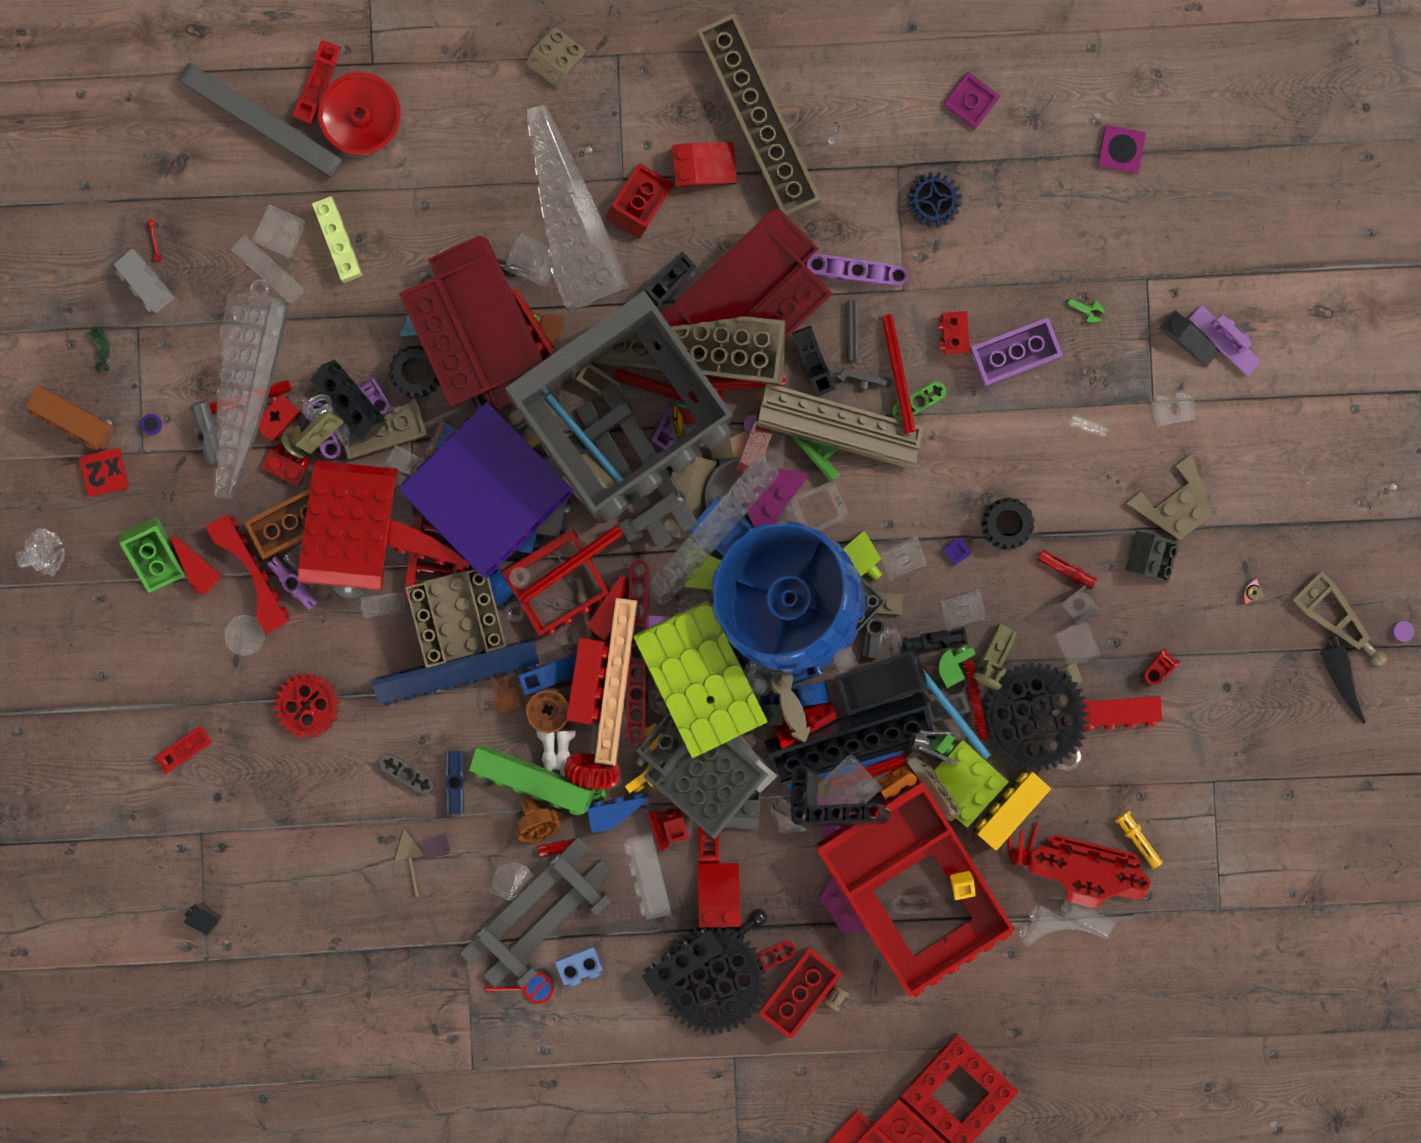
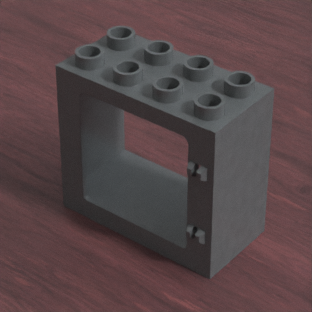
[505,291,733,522]

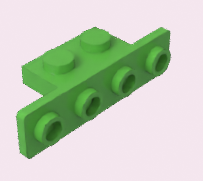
[792,436,840,482]

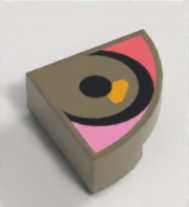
[1243,578,1264,605]

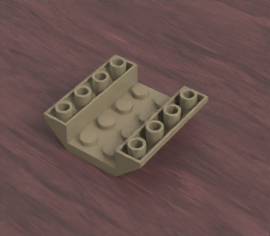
[405,569,507,668]

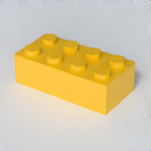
[975,771,1051,851]

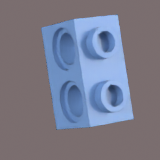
[555,946,603,987]

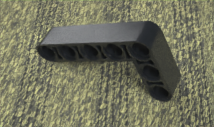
[791,765,890,827]

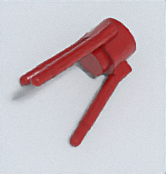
[1007,822,1039,865]

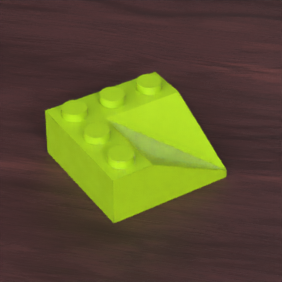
[934,740,1009,828]

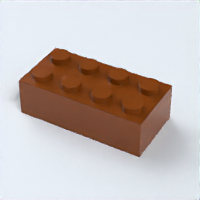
[25,385,117,451]
[244,489,310,560]

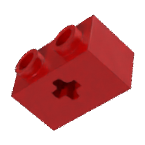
[253,394,302,442]

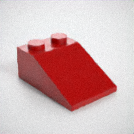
[672,142,737,189]
[605,163,674,239]
[698,862,741,927]

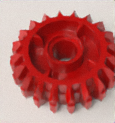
[564,752,620,790]

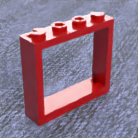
[502,530,610,637]

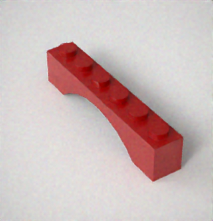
[205,514,290,634]

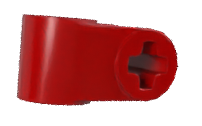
[1142,648,1180,686]

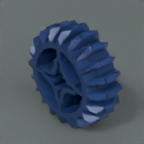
[907,172,962,228]

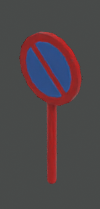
[484,973,554,1004]

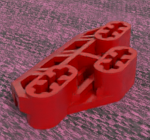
[1028,834,1151,908]

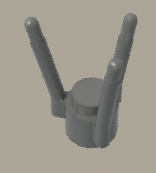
[909,729,958,765]

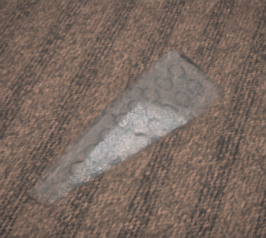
[526,104,630,312]
[214,292,290,499]

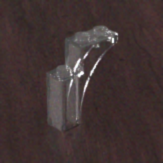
[1019,900,1117,946]

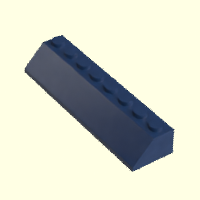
[371,638,540,706]

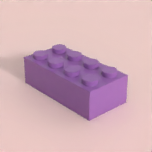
[970,317,1063,387]

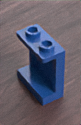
[689,496,754,556]

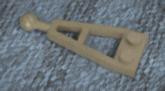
[1291,571,1387,667]

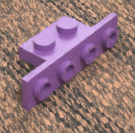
[1188,305,1262,376]

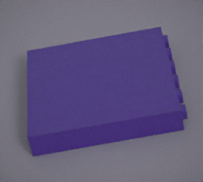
[399,402,575,579]

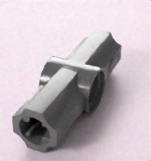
[190,400,225,465]

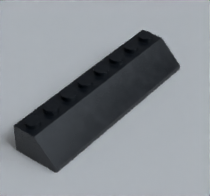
[764,693,936,787]

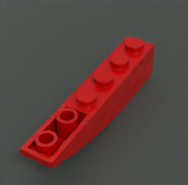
[386,520,472,571]

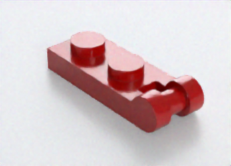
[154,725,213,775]

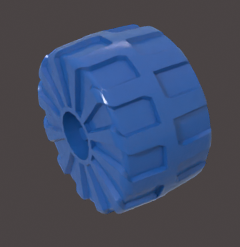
[712,521,866,674]

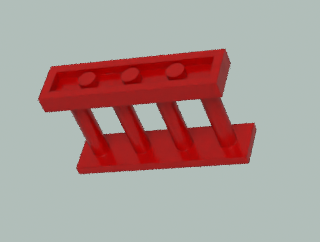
[404,515,461,597]

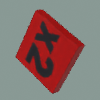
[79,448,129,497]

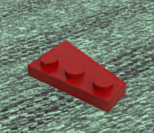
[774,700,837,749]

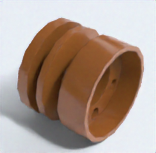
[525,687,569,733]

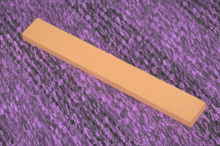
[594,598,637,766]

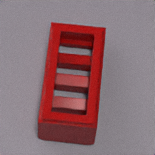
[698,825,719,863]

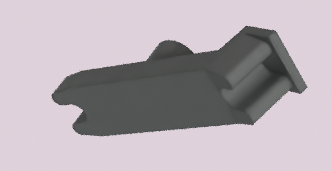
[836,368,887,390]

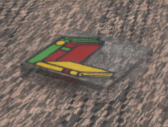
[669,400,708,448]

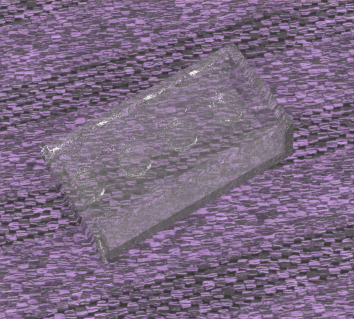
[624,831,672,920]

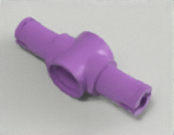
[267,556,318,610]

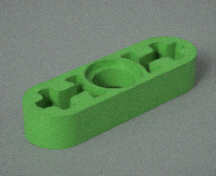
[892,382,946,421]

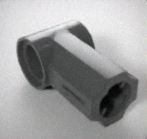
[863,617,885,658]

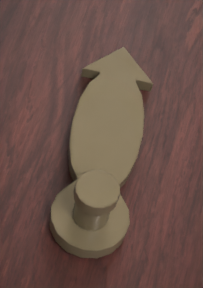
[770,671,810,742]

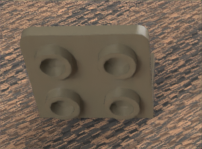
[526,28,586,88]

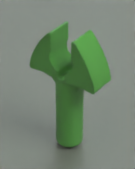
[1067,298,1105,323]

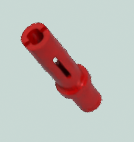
[1037,549,1097,590]

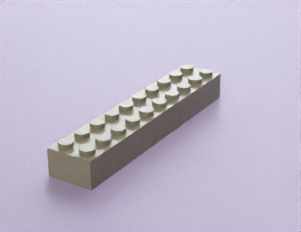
[697,13,821,217]

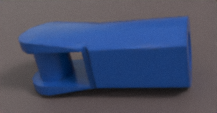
[792,666,825,685]

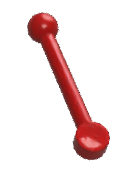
[147,220,162,262]

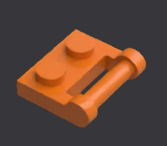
[875,765,917,799]

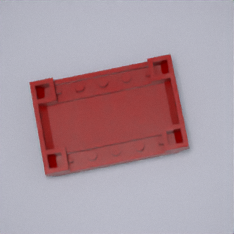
[298,461,398,591]

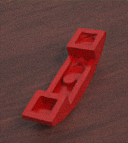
[292,39,341,124]

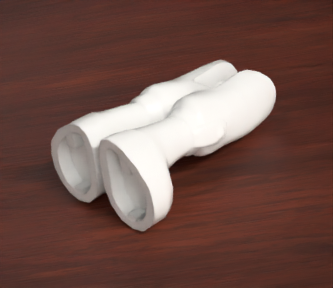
[537,729,576,776]

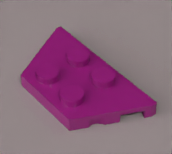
[740,465,809,527]
[819,877,865,933]

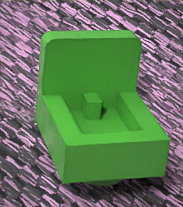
[928,730,955,756]

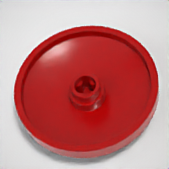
[318,72,401,155]

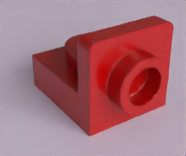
[661,808,689,844]

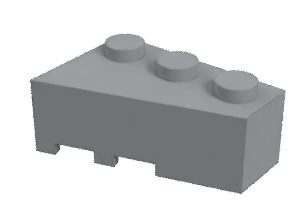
[114,249,176,313]

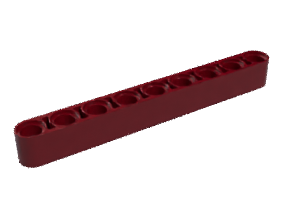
[626,560,650,745]

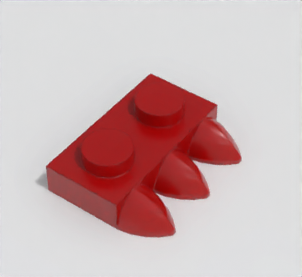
[261,443,309,487]

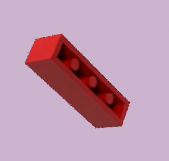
[1082,696,1163,730]

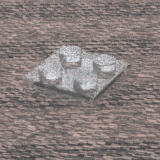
[252,204,307,259]

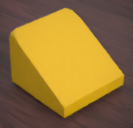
[950,871,976,900]

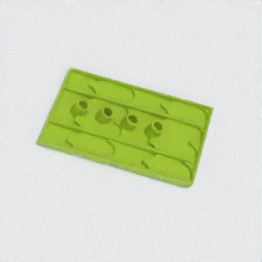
[633,600,767,758]

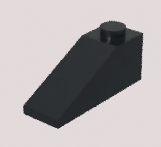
[639,251,696,307]
[1159,310,1220,367]

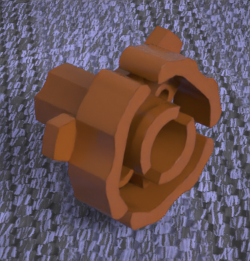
[514,795,561,843]

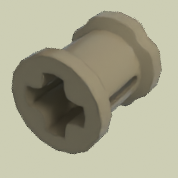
[823,984,849,1011]

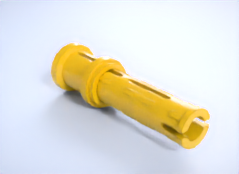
[1114,810,1163,869]

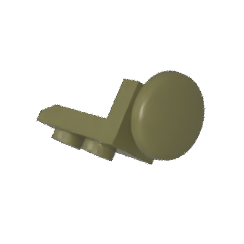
[281,411,344,458]
[973,623,1016,690]

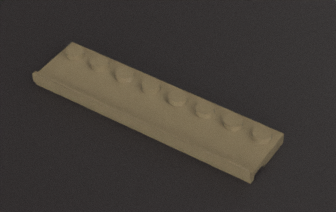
[756,383,923,469]

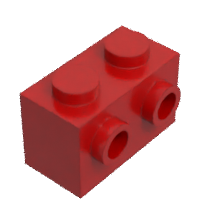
[938,311,970,355]

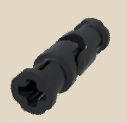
[903,626,968,652]

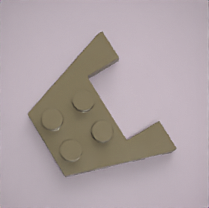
[1126,455,1212,540]

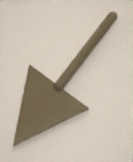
[395,829,424,897]

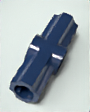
[445,751,465,814]

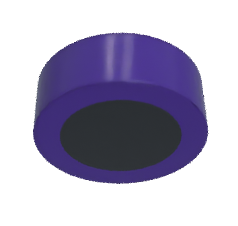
[141,414,162,435]

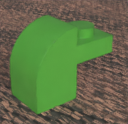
[938,645,976,688]

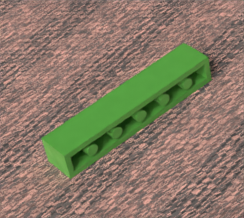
[469,744,595,815]

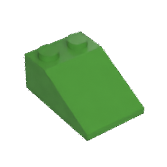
[119,516,186,593]

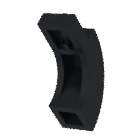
[792,325,836,397]

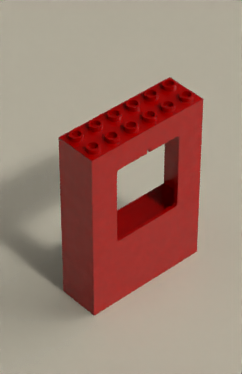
[813,779,1015,997]

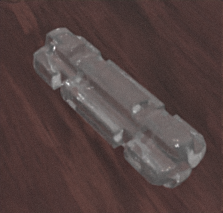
[1069,414,1109,437]

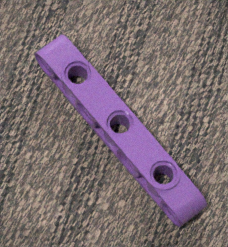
[804,253,908,287]

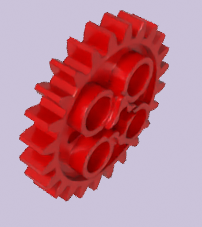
[273,672,341,739]

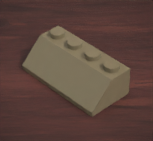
[661,457,717,542]

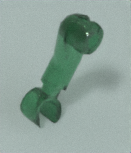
[90,326,111,373]

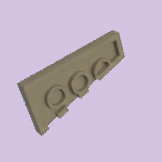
[343,397,428,461]

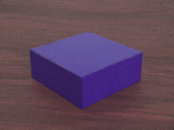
[943,537,972,565]

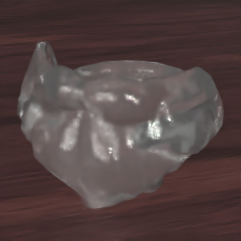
[302,394,333,422]

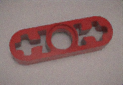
[740,940,796,976]

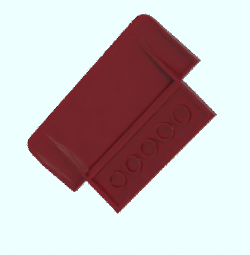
[662,209,833,339]
[399,236,543,411]

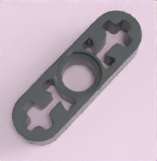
[380,754,434,794]

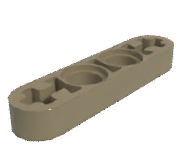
[906,750,961,821]

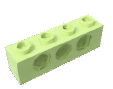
[312,196,363,283]

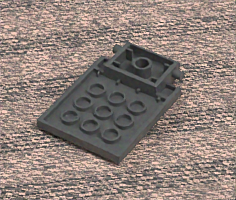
[635,712,769,839]

